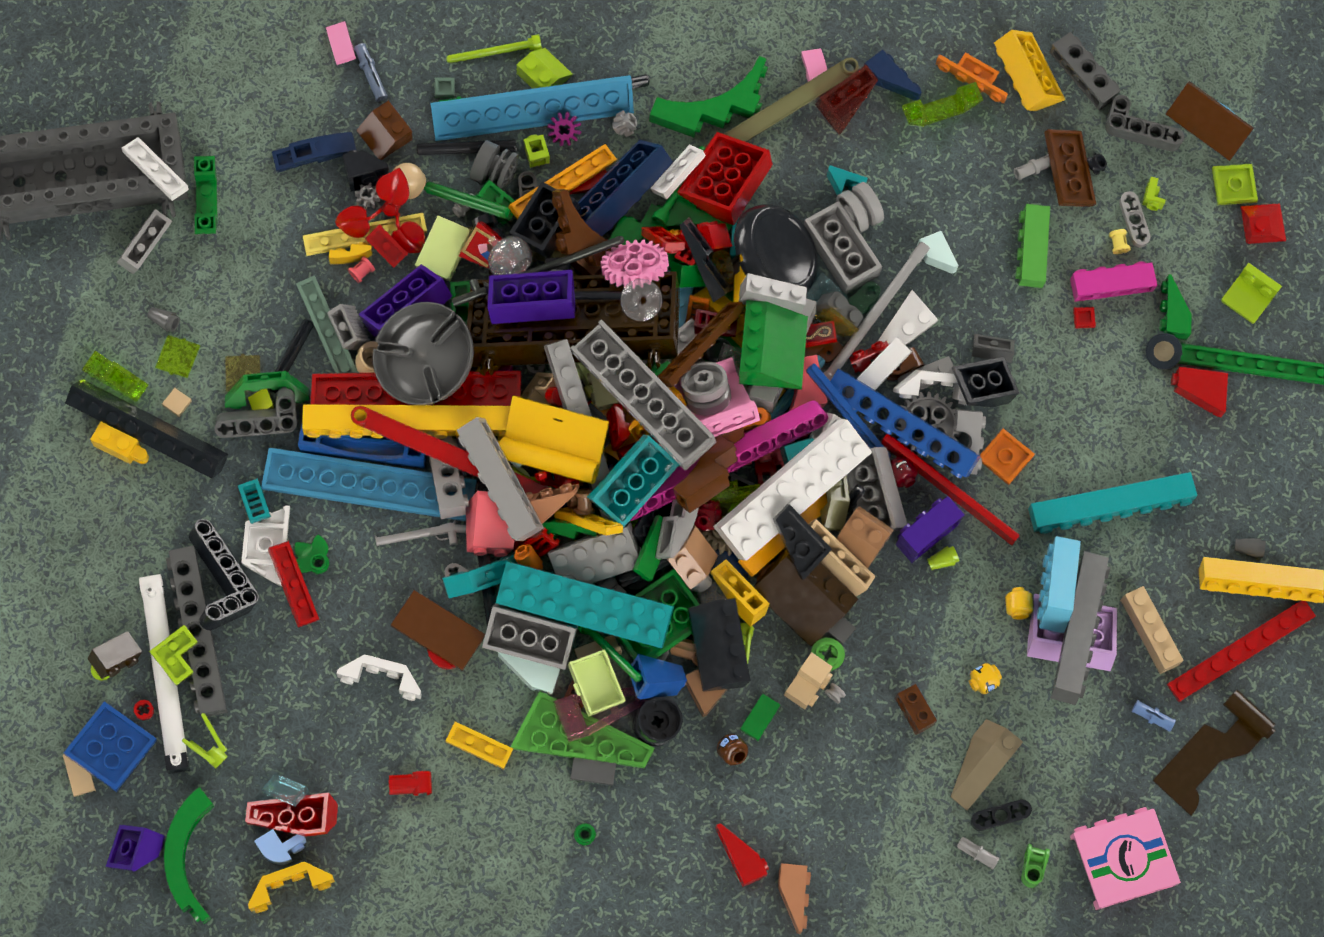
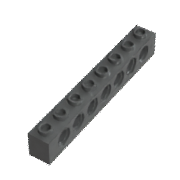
[166,545,228,717]

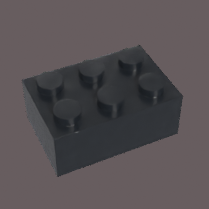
[509,182,581,258]

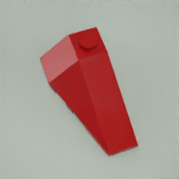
[245,793,338,836]

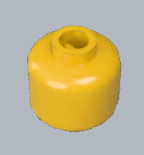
[1005,587,1034,620]

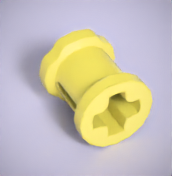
[1109,229,1131,254]

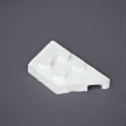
[241,506,290,586]

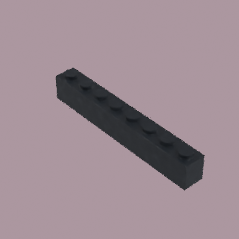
[65,379,228,479]

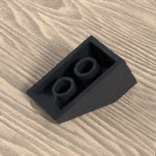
[952,357,1019,407]

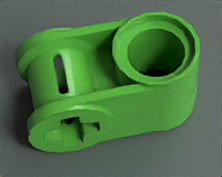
[1021,844,1050,888]

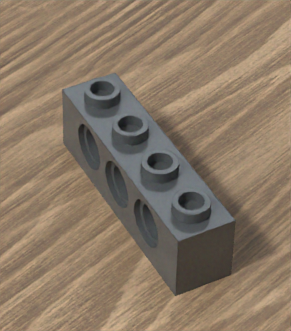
[1049,32,1121,110]

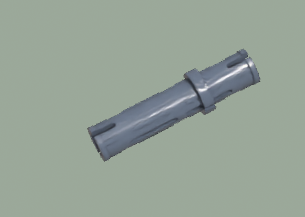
[354,43,388,102]

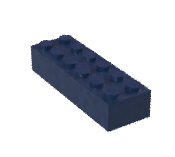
[578,140,673,236]

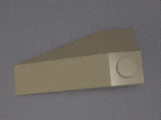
[951,719,1023,811]

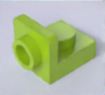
[1142,177,1166,211]

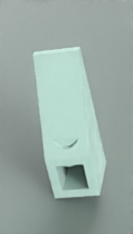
[498,652,560,697]

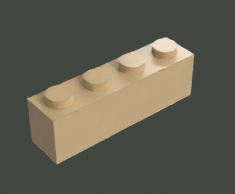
[809,519,875,596]
[1121,586,1184,674]

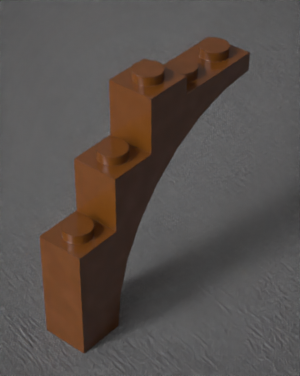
[552,189,655,267]
[673,427,745,513]

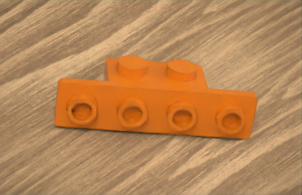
[936,52,1008,103]

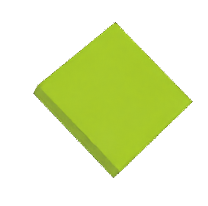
[1212,164,1258,205]

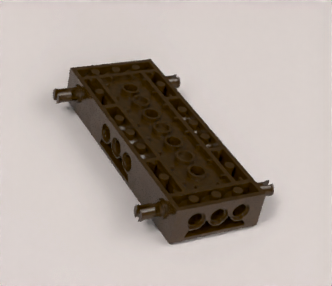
[467,268,680,376]

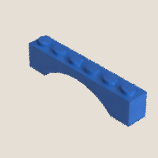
[298,424,426,468]

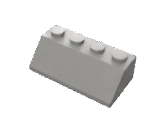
[847,447,907,532]

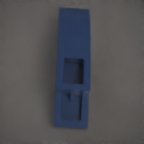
[272,132,357,173]

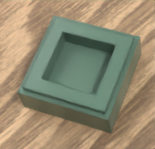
[435,78,455,98]

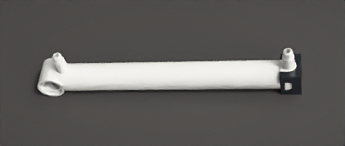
[139,574,190,774]

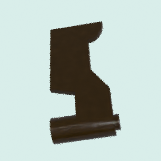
[1153,689,1276,816]

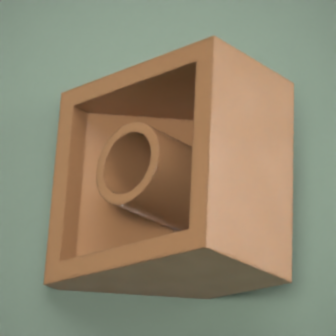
[667,524,718,590]

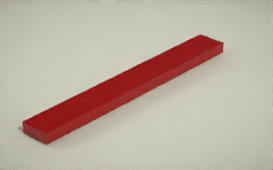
[881,434,1020,545]

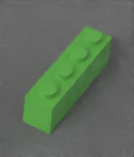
[1015,204,1050,288]

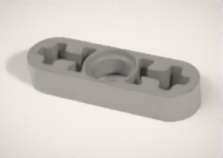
[1119,191,1150,248]

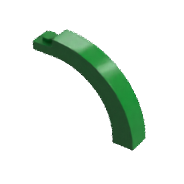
[164,787,215,924]

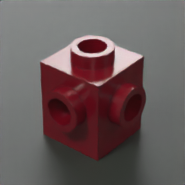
[694,499,722,531]

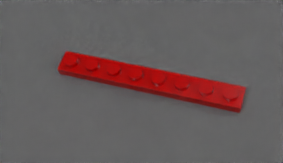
[1167,601,1316,702]

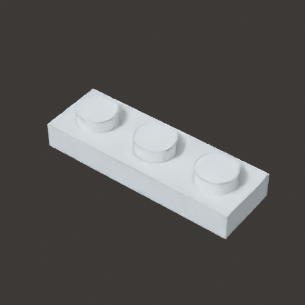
[651,144,706,199]

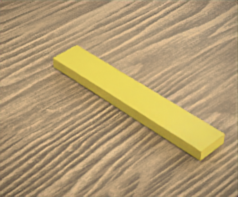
[303,213,427,256]

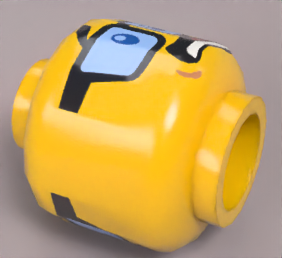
[969,663,1002,694]

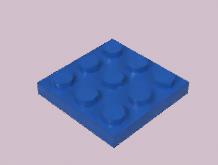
[63,701,157,792]

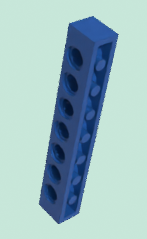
[830,369,981,479]

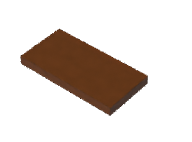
[1166,81,1254,161]
[1044,129,1096,207]
[391,590,485,671]

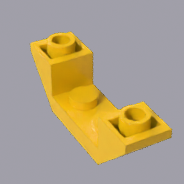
[248,862,335,913]

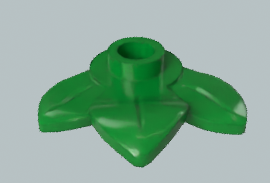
[295,535,330,574]

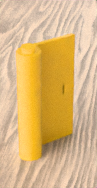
[498,396,609,484]

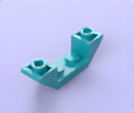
[442,553,518,598]

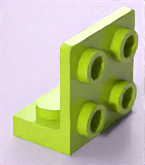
[1221,263,1282,324]

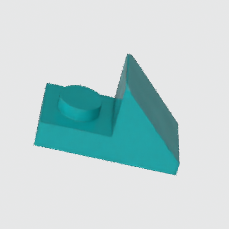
[827,165,868,195]

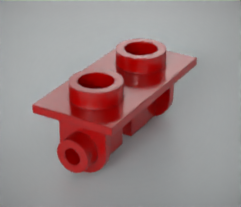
[849,341,888,373]

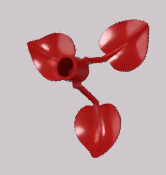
[335,168,425,253]

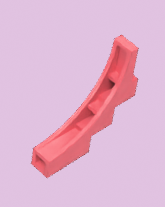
[744,355,828,467]

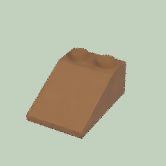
[836,506,894,569]

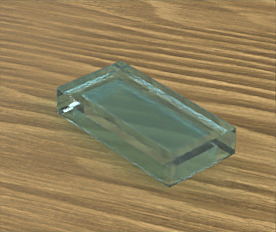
[262,774,309,806]

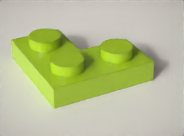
[149,625,198,686]

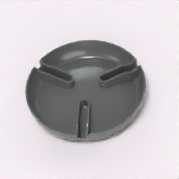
[373,302,474,405]

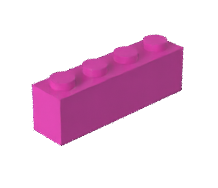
[1070,261,1157,302]

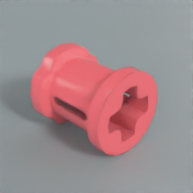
[348,257,375,283]

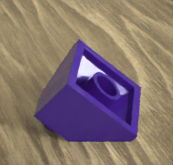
[106,825,165,871]

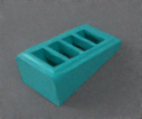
[238,478,271,524]

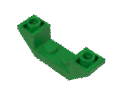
[194,156,218,234]
[225,371,309,409]

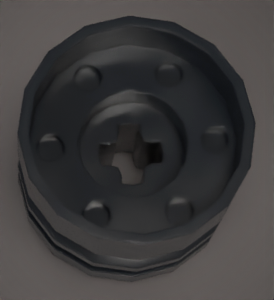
[632,697,683,747]

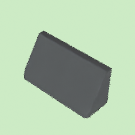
[971,334,1015,363]

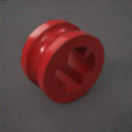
[134,700,154,720]

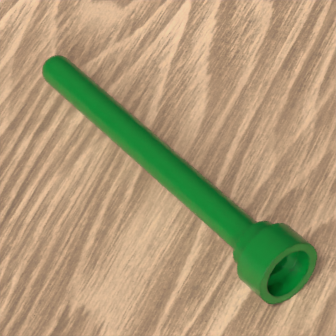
[651,146,706,227]
[577,626,642,682]

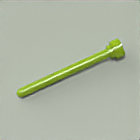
[446,34,542,63]

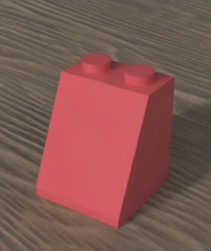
[466,491,515,557]

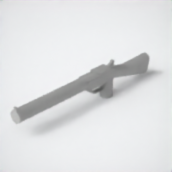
[375,520,466,546]

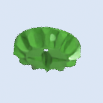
[811,638,845,671]

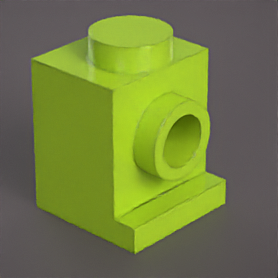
[524,134,550,168]

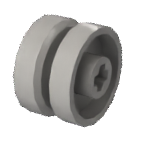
[836,182,884,233]
[681,362,731,416]

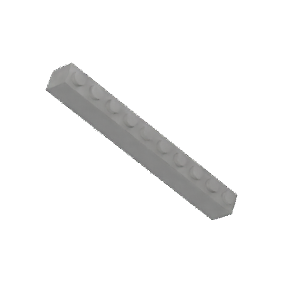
[544,339,615,522]

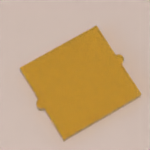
[815,307,859,337]
[225,354,260,391]

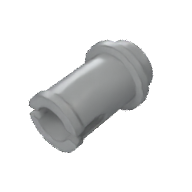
[452,193,474,218]

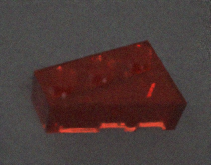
[815,65,878,135]

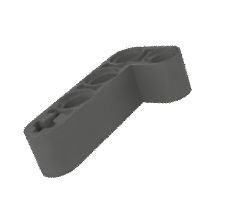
[1105,95,1184,152]
[214,388,297,438]

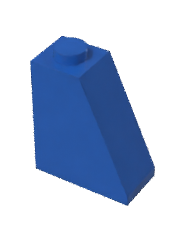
[631,654,687,699]

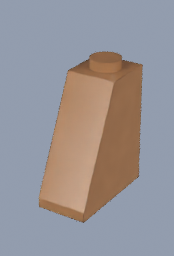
[686,669,728,717]

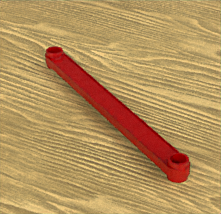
[351,406,563,508]

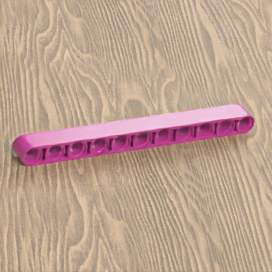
[630,401,828,521]

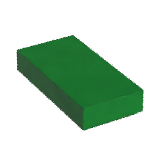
[740,694,780,741]

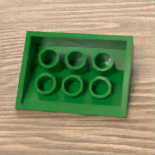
[739,300,808,389]
[615,569,700,660]

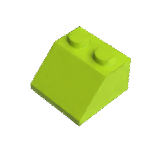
[517,48,573,89]

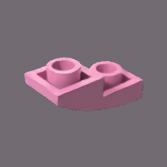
[326,21,356,65]
[801,48,827,81]

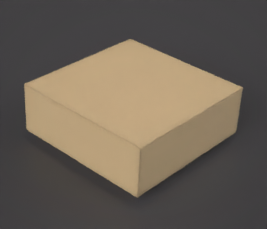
[162,388,192,417]

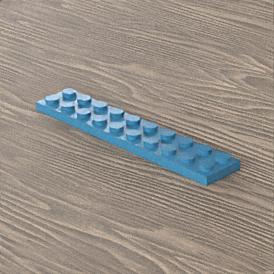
[430,75,634,141]
[261,448,477,521]

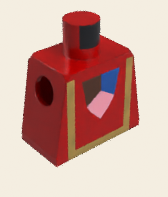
[459,222,512,269]

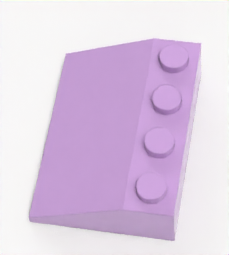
[1027,594,1117,671]

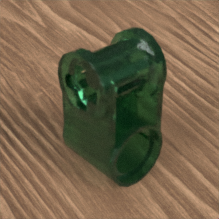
[848,282,880,315]

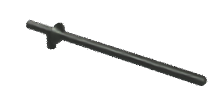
[451,236,624,307]

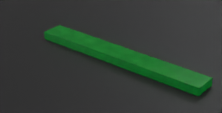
[1178,343,1324,385]

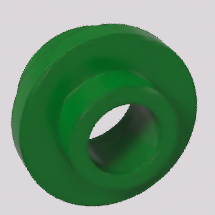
[574,823,596,846]

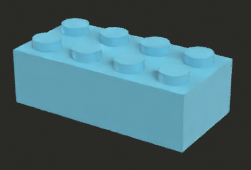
[1037,536,1081,633]

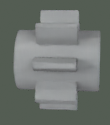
[612,111,637,137]
[355,183,380,210]

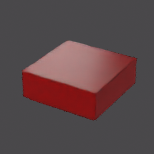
[1073,307,1096,328]

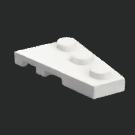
[878,290,938,345]

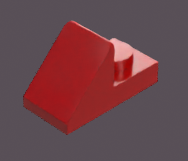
[606,403,632,451]

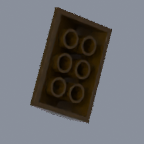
[753,548,858,646]

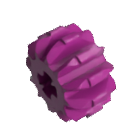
[547,112,581,146]

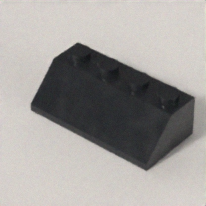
[688,598,751,692]

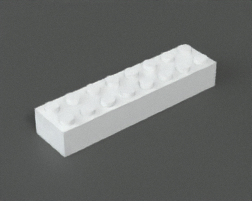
[713,419,872,561]

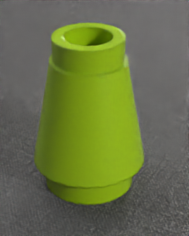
[927,546,960,570]

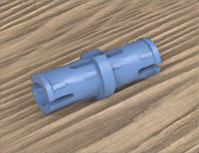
[1131,700,1176,732]

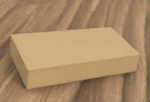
[63,755,96,797]

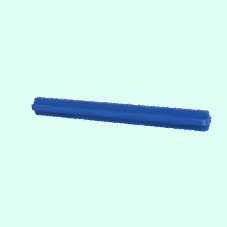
[806,364,891,459]

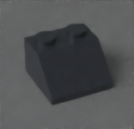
[343,150,389,192]

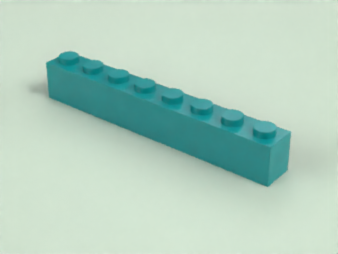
[1028,472,1197,534]

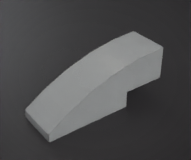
[655,499,699,559]

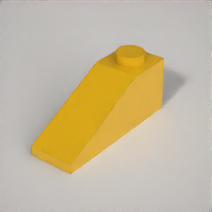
[710,560,770,627]

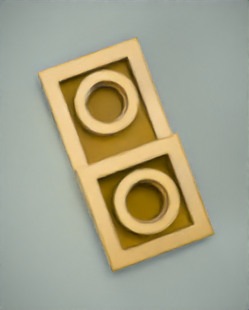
[329,242,372,264]

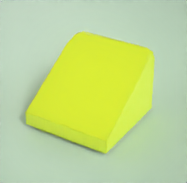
[248,389,274,410]

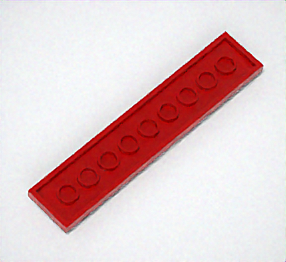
[311,371,521,406]

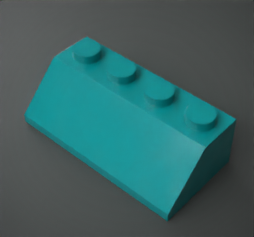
[587,434,679,527]

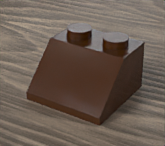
[356,100,413,160]

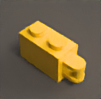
[90,422,149,464]

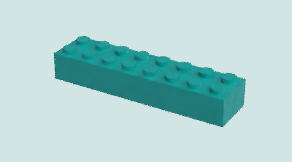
[496,562,674,648]

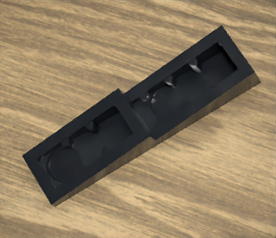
[680,218,731,303]

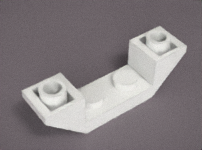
[893,370,967,405]
[337,654,421,701]

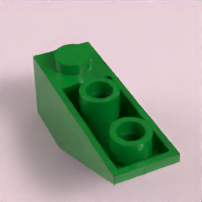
[1159,274,1192,340]

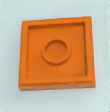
[980,428,1035,485]

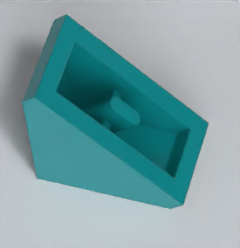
[779,438,815,465]

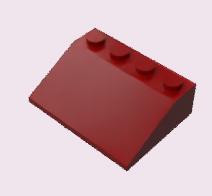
[677,132,773,225]

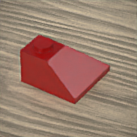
[1241,203,1286,244]

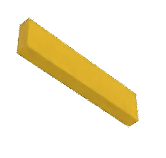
[554,507,623,536]

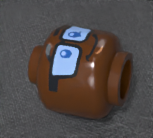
[717,734,748,765]

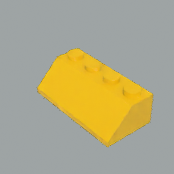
[994,30,1066,111]

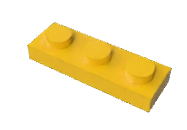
[446,722,513,769]

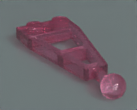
[554,687,645,742]

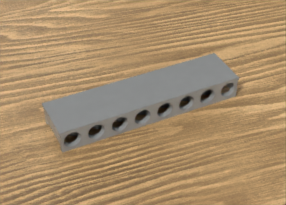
[570,320,717,471]

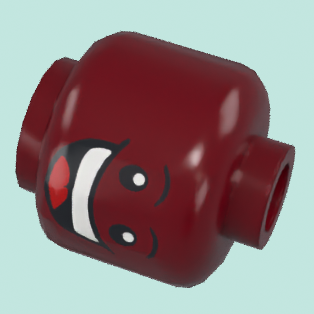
[890,457,918,488]

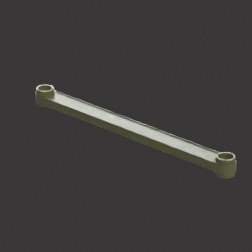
[704,58,859,148]

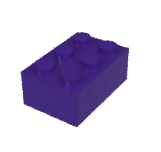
[895,496,965,563]

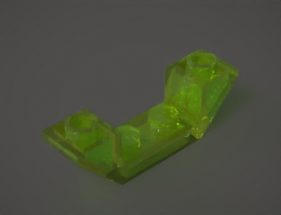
[902,82,983,126]

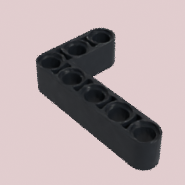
[189,519,259,630]

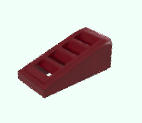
[694,309,738,337]

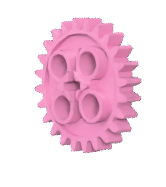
[601,240,669,289]

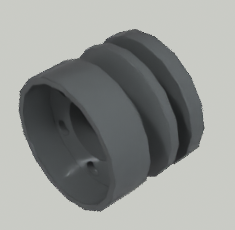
[470,140,519,191]

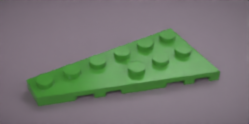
[511,691,655,768]

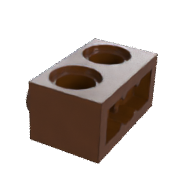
[894,684,937,735]

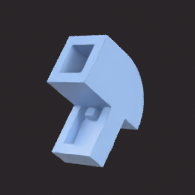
[255,829,307,865]

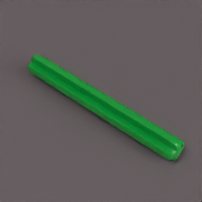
[424,181,510,219]

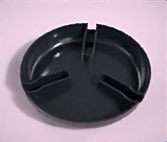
[734,204,818,292]

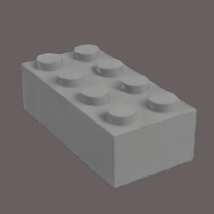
[804,201,882,294]
[548,521,641,584]
[482,603,578,670]

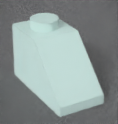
[917,231,958,273]

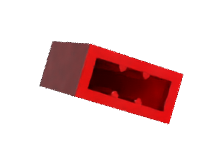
[1171,367,1228,417]

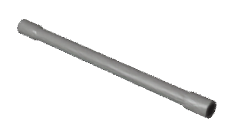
[824,242,930,381]

